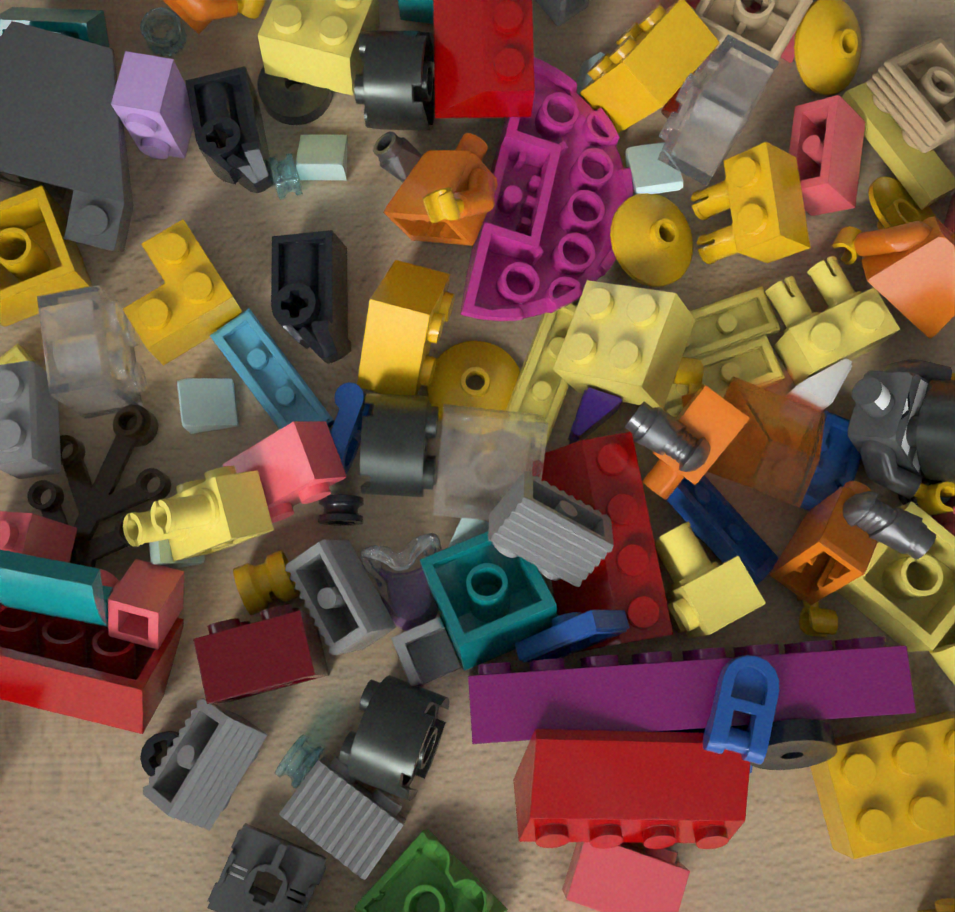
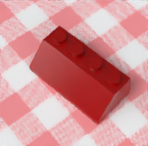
[433,0,535,118]
[529,432,673,652]
[0,603,184,734]
[513,729,751,849]

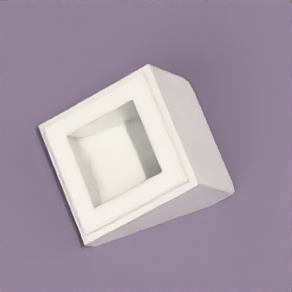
[785,358,853,415]

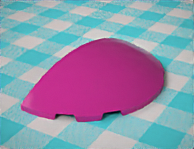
[460,57,633,321]

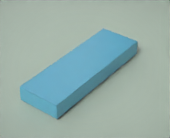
[210,308,334,430]

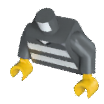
[848,359,955,515]

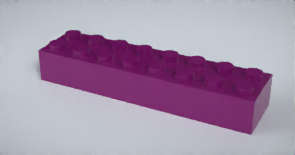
[468,636,916,744]

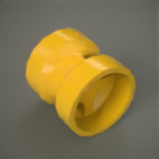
[233,550,300,615]

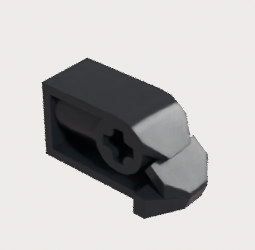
[185,66,277,193]
[271,230,351,364]

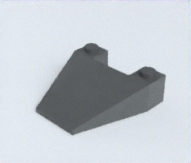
[0,21,134,252]

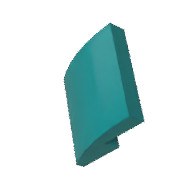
[0,550,113,627]

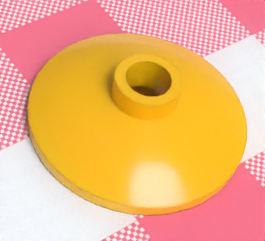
[794,0,862,95]
[868,176,936,229]
[610,193,693,287]
[427,341,520,435]

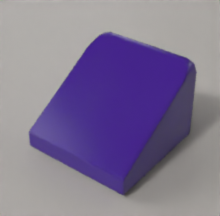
[568,387,623,444]

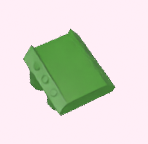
[354,829,508,912]

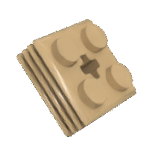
[694,0,813,75]
[866,37,955,153]

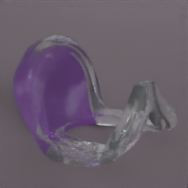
[361,533,442,631]

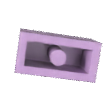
[111,51,193,159]

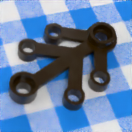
[27,404,171,568]

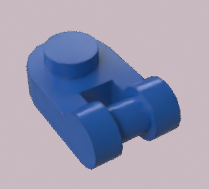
[330,382,373,474]
[703,655,779,765]

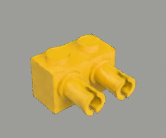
[691,142,811,264]

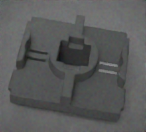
[207,823,327,912]

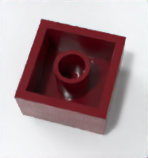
[193,604,329,704]

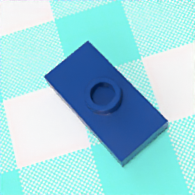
[788,410,862,511]
[515,610,630,663]

